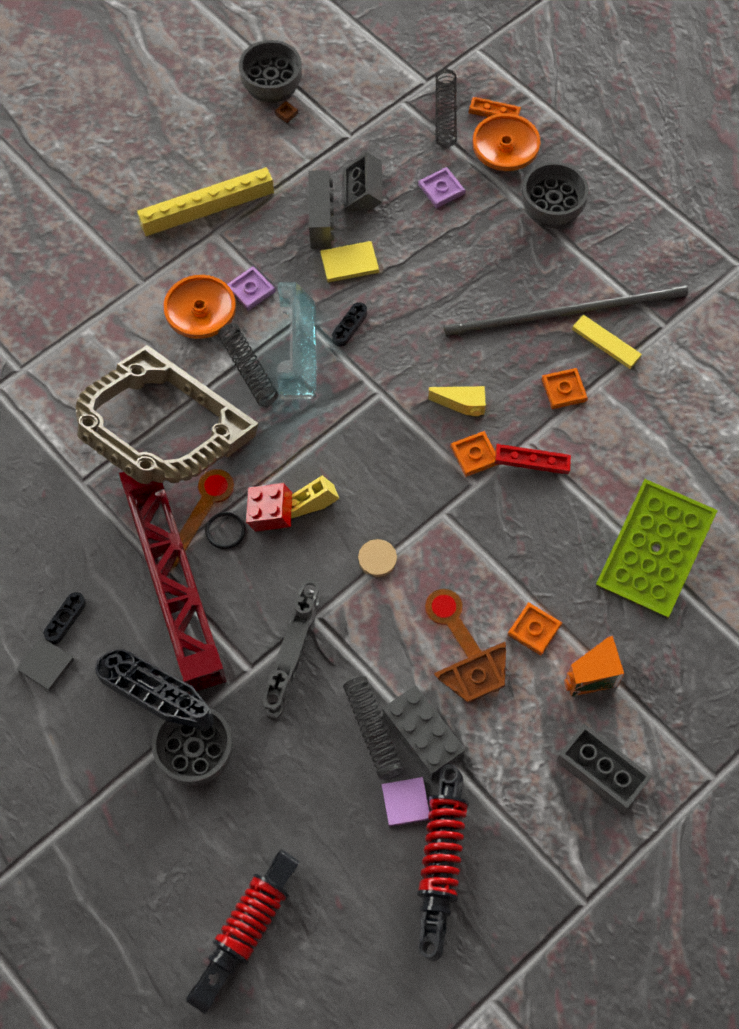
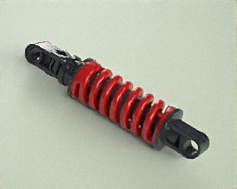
[417,765,469,961]

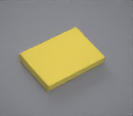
[320,241,379,282]

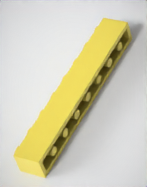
[137,167,274,236]

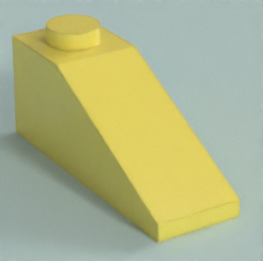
[428,386,486,416]
[291,475,339,518]

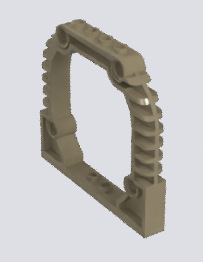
[75,345,259,484]

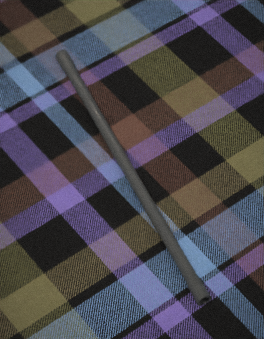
[444,285,689,336]

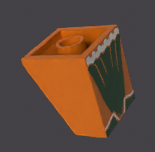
[564,636,624,697]

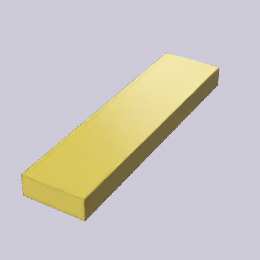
[572,315,642,369]

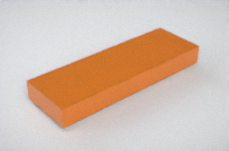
[469,97,521,117]

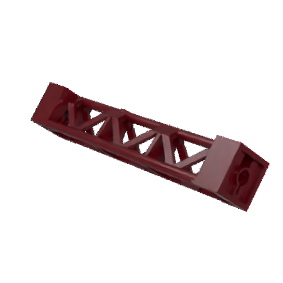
[119,471,227,694]

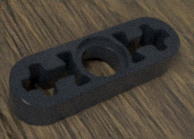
[332,302,367,347]
[43,592,86,644]

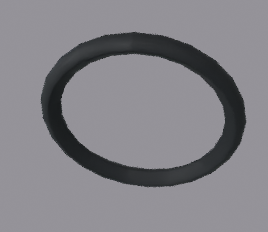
[205,512,246,549]

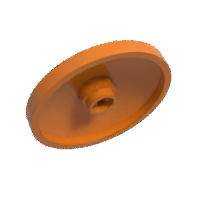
[472,113,540,171]
[163,275,236,339]

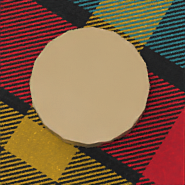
[358,539,397,577]

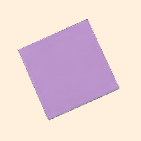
[418,167,465,208]
[227,267,276,311]
[382,777,429,827]

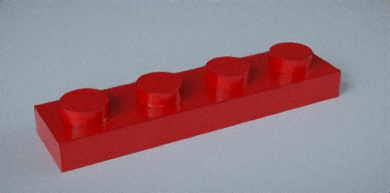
[494,444,571,475]

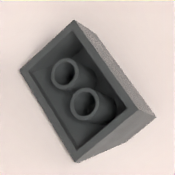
[343,152,383,210]

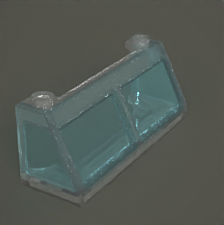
[277,282,317,399]

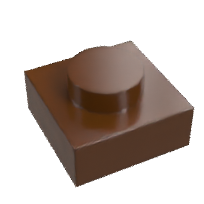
[275,101,298,123]

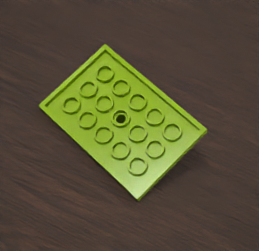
[596,479,718,618]

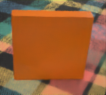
[541,368,588,409]
[450,431,499,477]
[507,602,562,656]

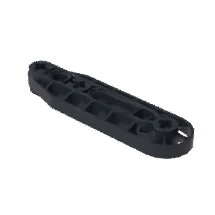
[95,649,214,731]

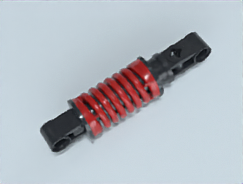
[185,849,300,1014]

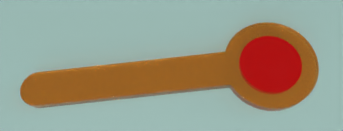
[172,469,234,568]
[425,589,500,692]

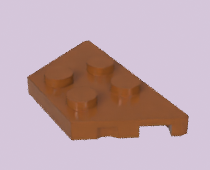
[434,641,506,703]

